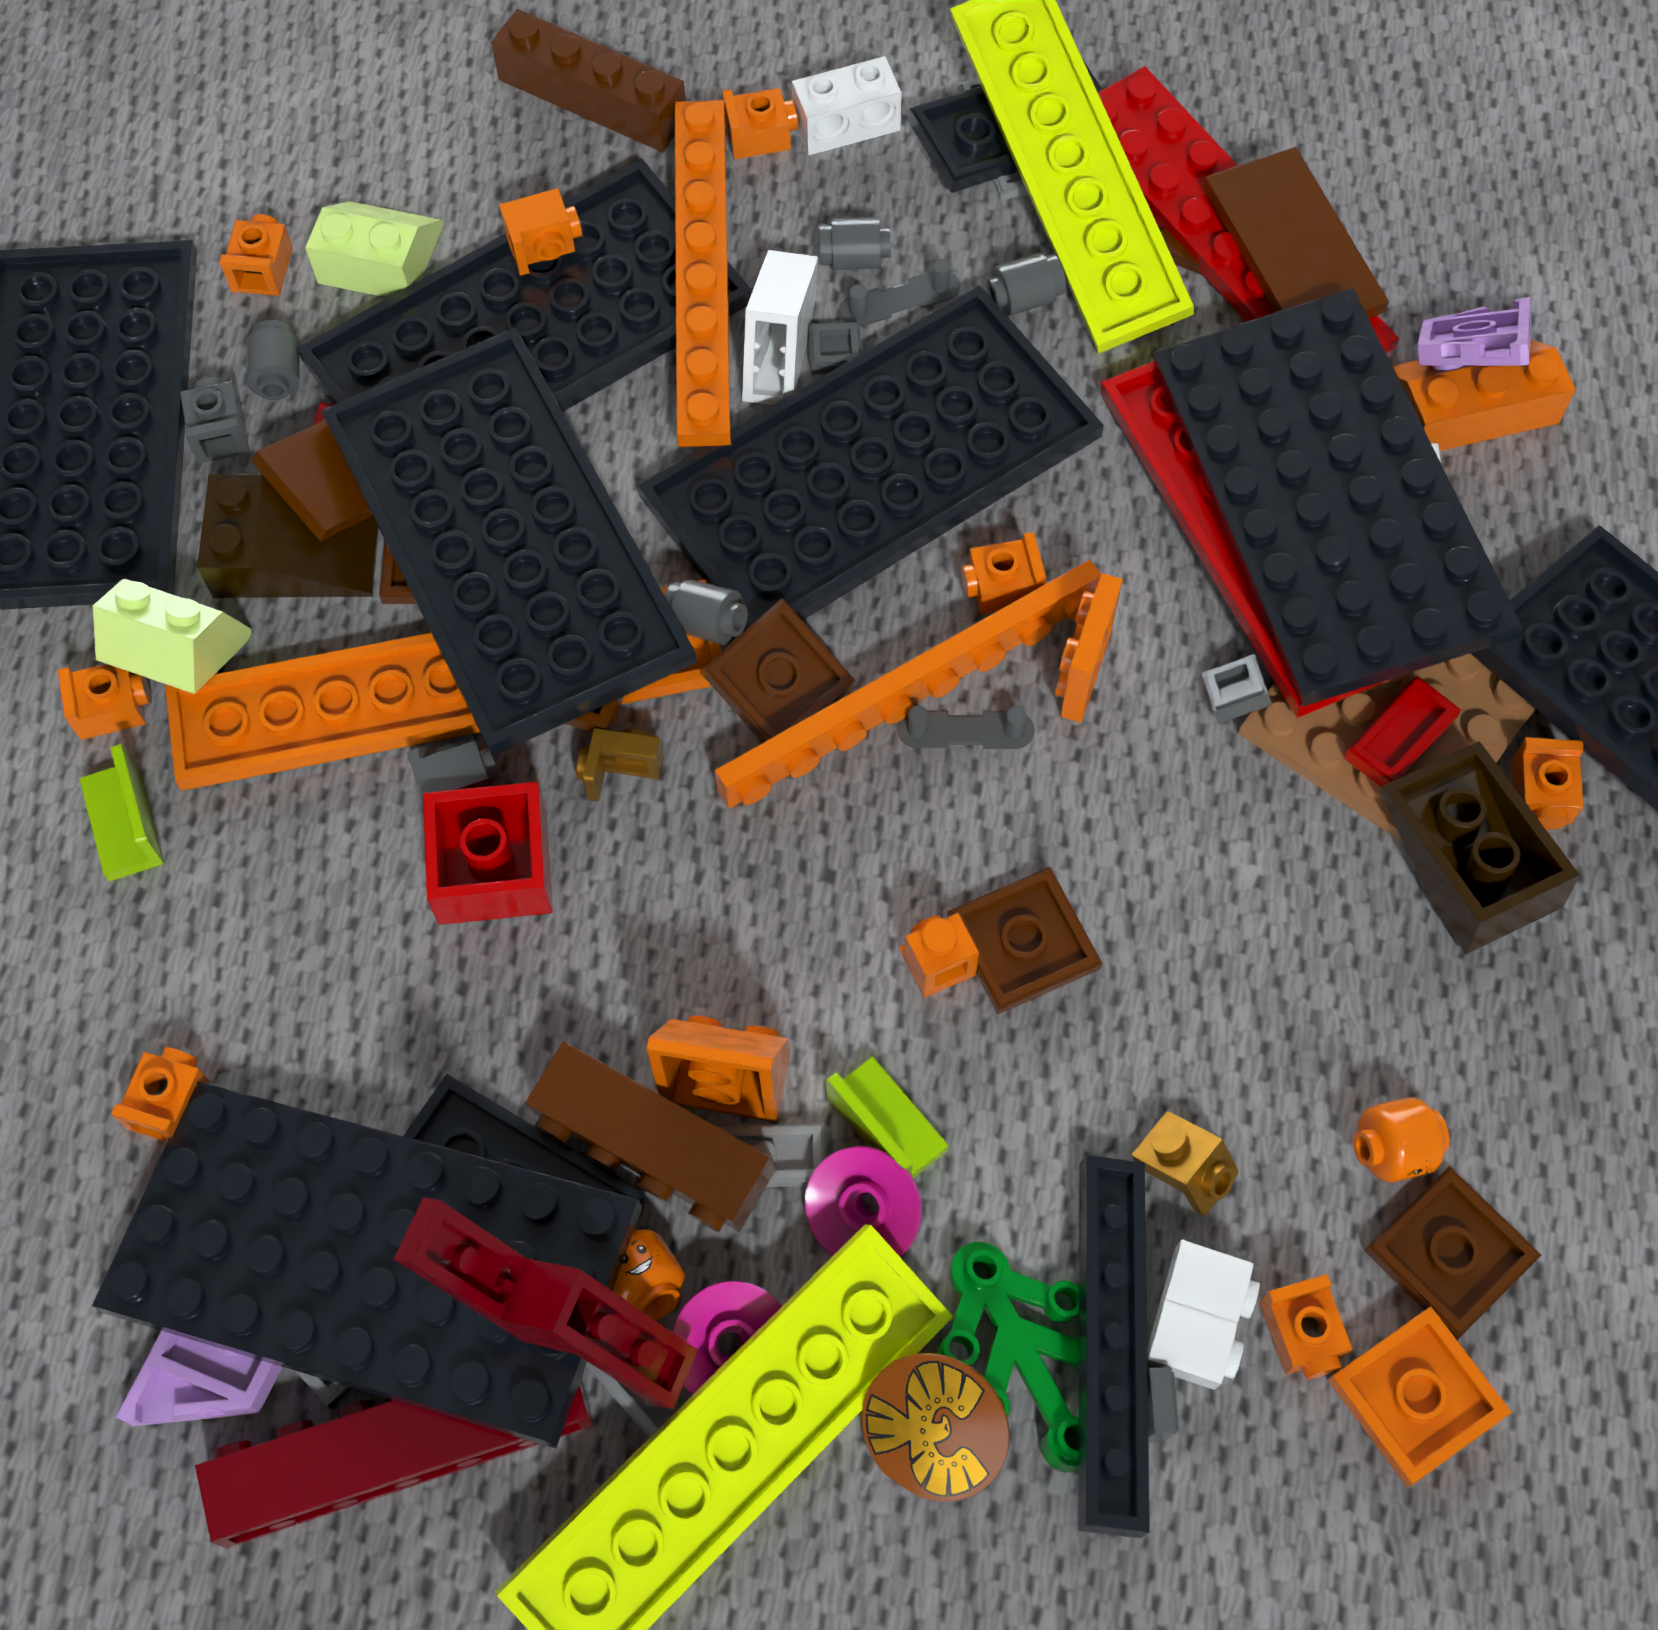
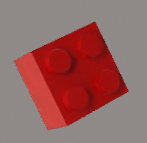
[423,782,553,925]

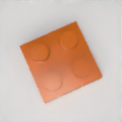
[1055,573,1123,723]
[1328,1306,1512,1488]

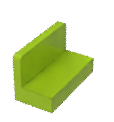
[79,743,164,882]
[826,1056,949,1178]

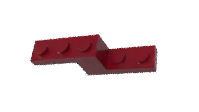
[394,1197,698,1410]

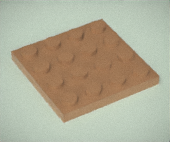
[1238,654,1536,842]

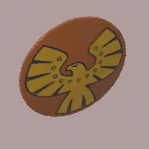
[862,1353,1010,1502]

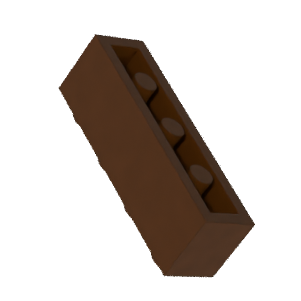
[491,9,686,153]
[525,1041,776,1232]

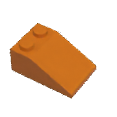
[646,1016,790,1123]

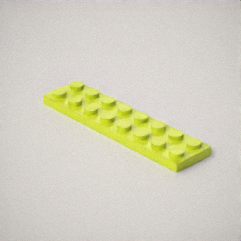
[950,0,1194,354]
[495,1224,953,1630]

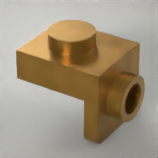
[576,728,664,801]
[1131,1111,1239,1216]

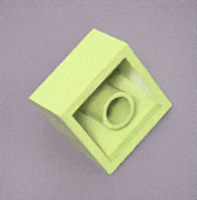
[305,201,444,298]
[93,578,251,694]

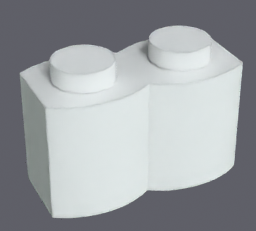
[1147,1239,1260,1390]

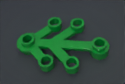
[938,1242,1079,1473]

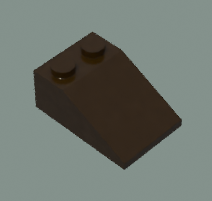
[197,474,379,598]
[1380,741,1580,954]

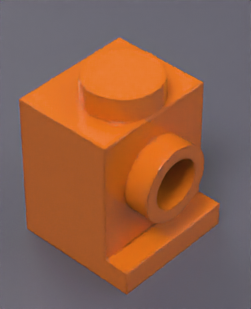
[722,88,798,159]
[499,188,583,276]
[219,214,293,296]
[961,532,1046,614]
[57,664,152,740]
[1512,737,1583,830]
[899,913,979,998]
[111,1047,210,1142]
[1259,1274,1353,1380]

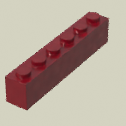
[195,1380,594,1549]

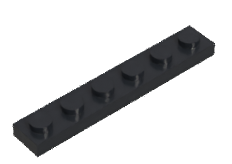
[1078,1155,1150,1538]

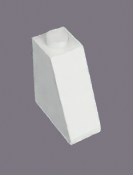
[742,250,818,405]

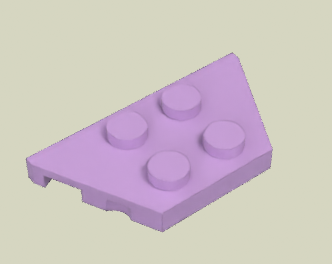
[1418,297,1532,370]
[116,1331,282,1426]

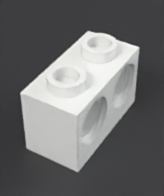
[792,56,901,155]

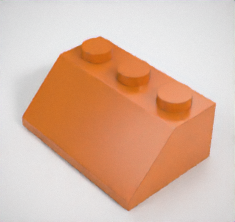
[1393,339,1576,451]

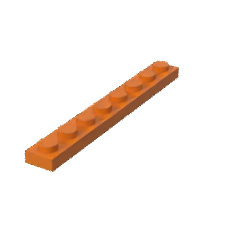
[675,100,731,447]
[714,560,1101,809]

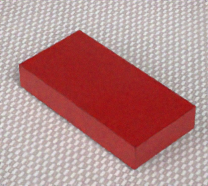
[1344,676,1462,787]

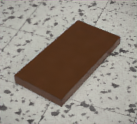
[1203,147,1389,318]

